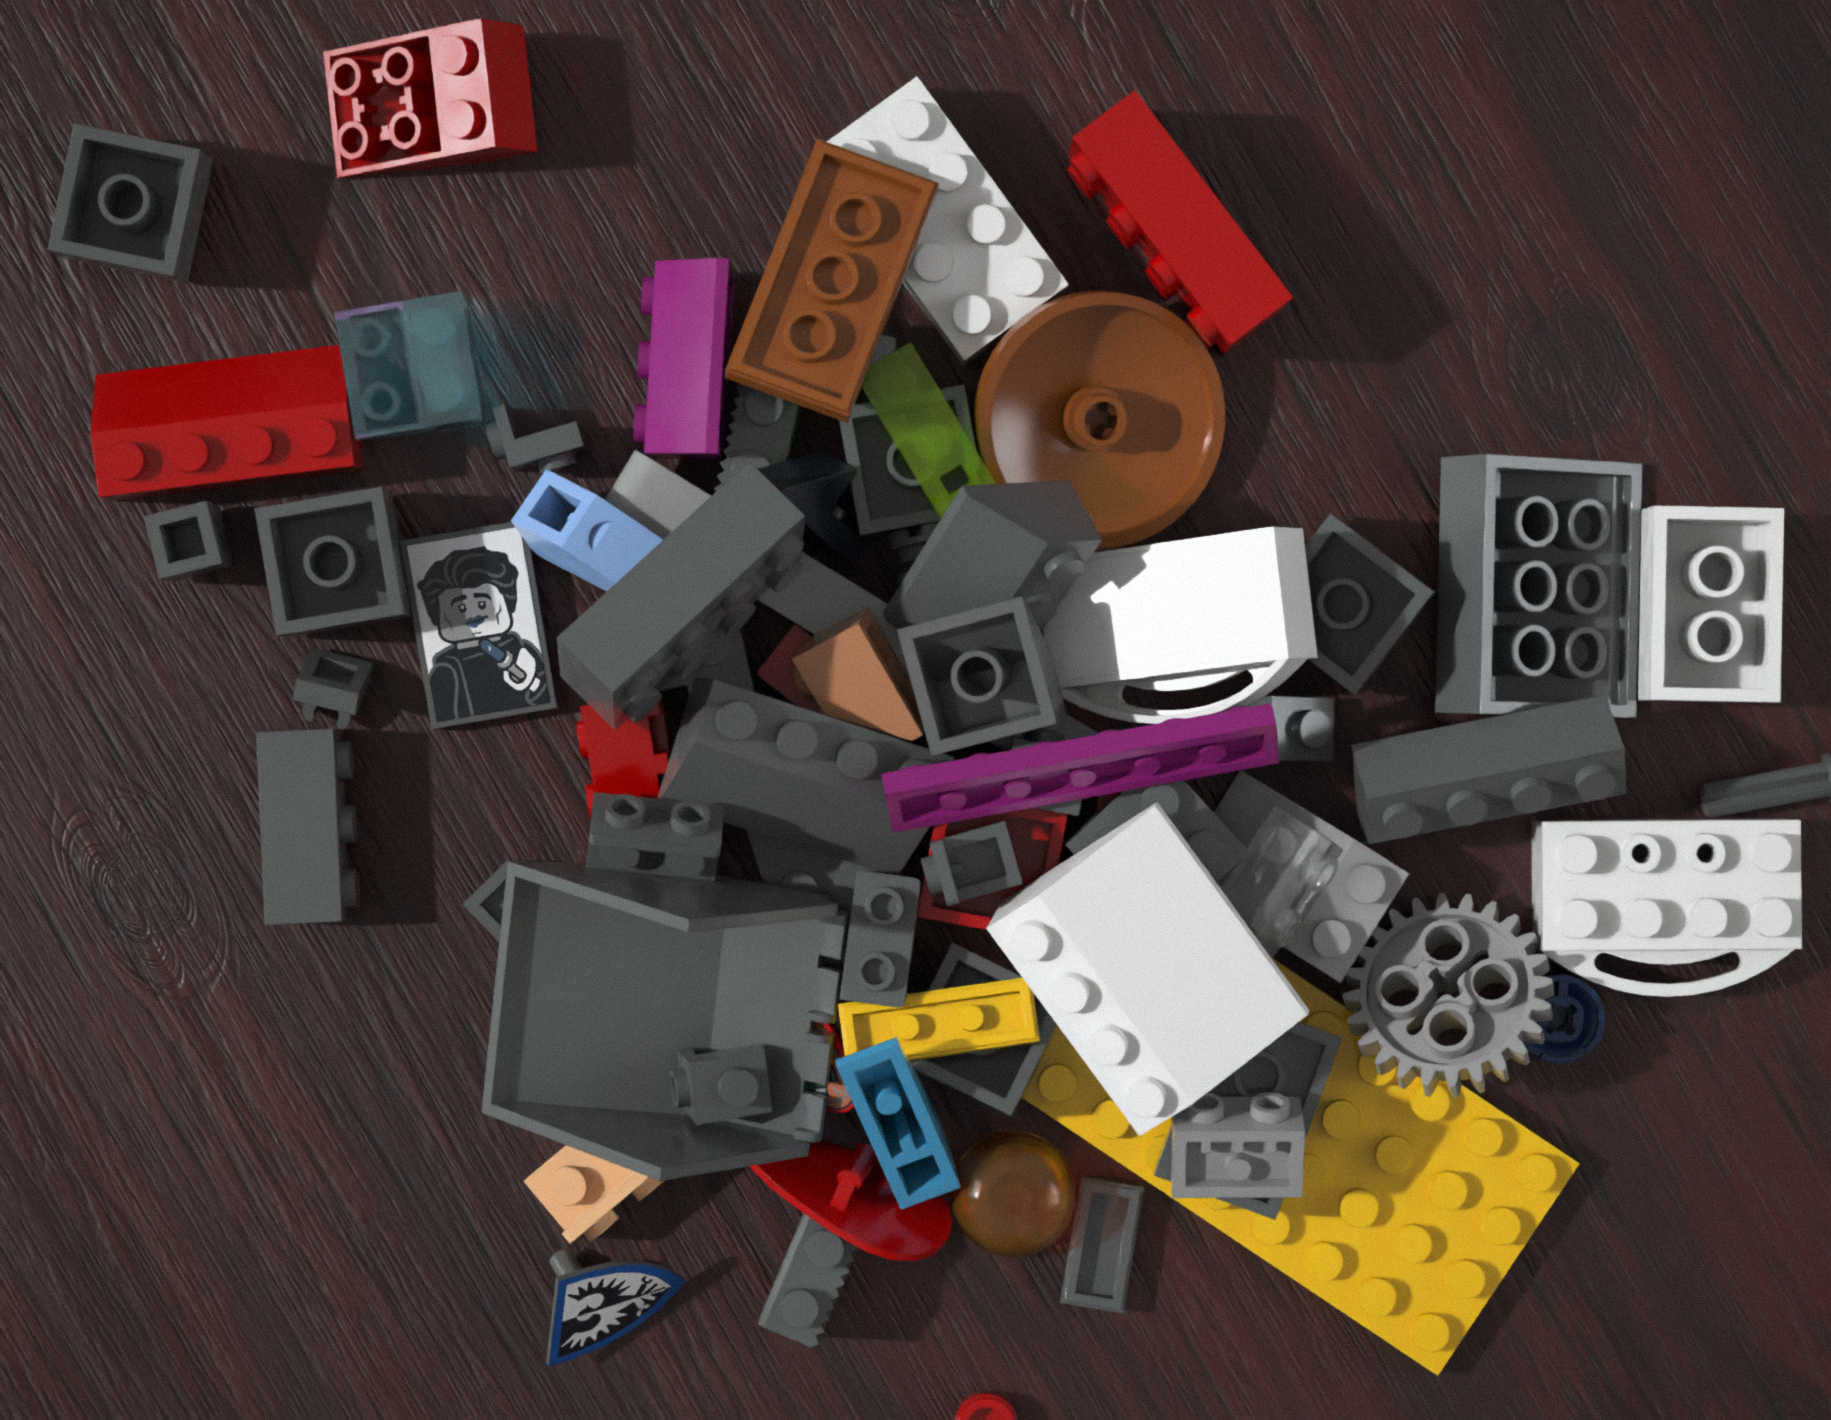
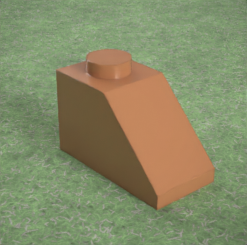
[792,607,925,741]

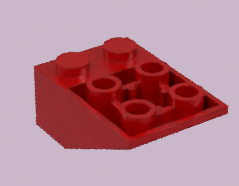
[323,18,538,178]

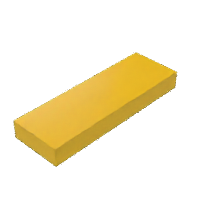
[838,978,1041,1061]

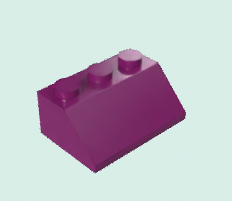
[633,258,735,462]

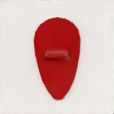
[750,1140,953,1261]

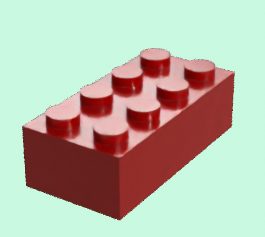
[1067,90,1293,356]

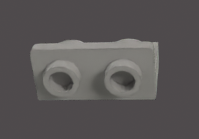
[1171,1092,1305,1198]

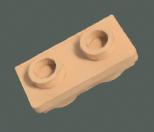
[524,1145,663,1244]

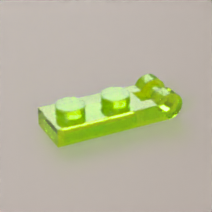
[861,342,996,520]

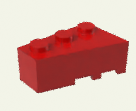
[577,696,673,821]

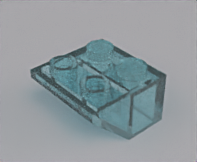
[334,291,490,440]

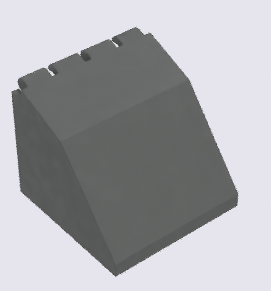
[481,860,849,1181]

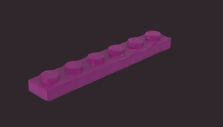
[881,703,1279,833]

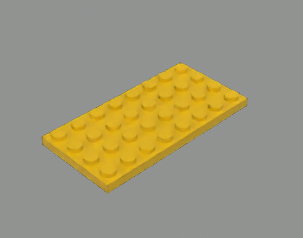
[1023,957,1580,1376]

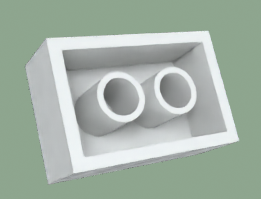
[1638,506,1784,703]

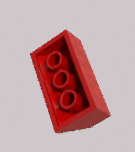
[91,344,365,501]

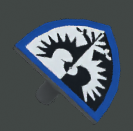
[546,1248,687,1367]

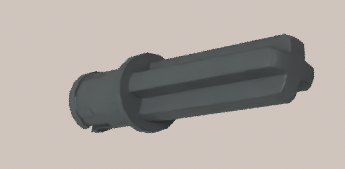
[1699,753,1831,818]

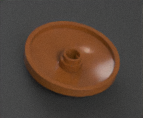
[972,290,1225,549]

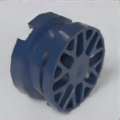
[1523,971,1606,1064]

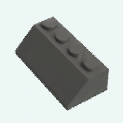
[657,677,954,875]
[1351,695,1626,844]

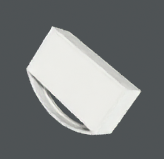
[1043,527,1318,724]
[1531,818,1802,997]

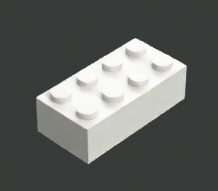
[827,76,1069,367]

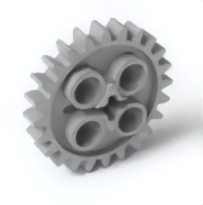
[1343,893,1555,1098]

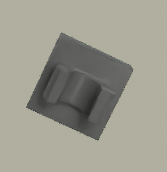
[293,648,374,729]

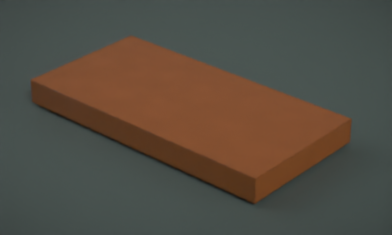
[725,139,939,423]

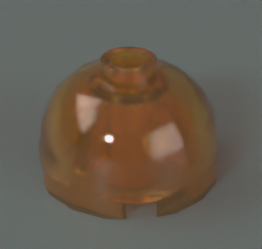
[951,1129,1077,1258]

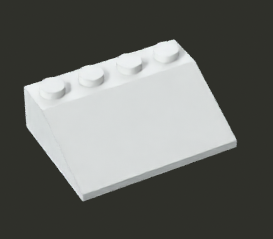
[986,802,1309,1136]

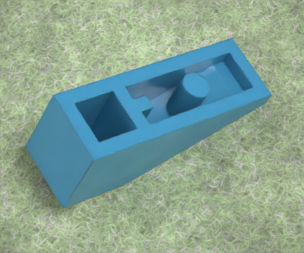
[835,1037,961,1210]

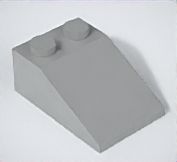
[1213,770,1409,983]

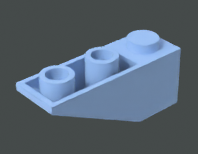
[511,469,664,591]

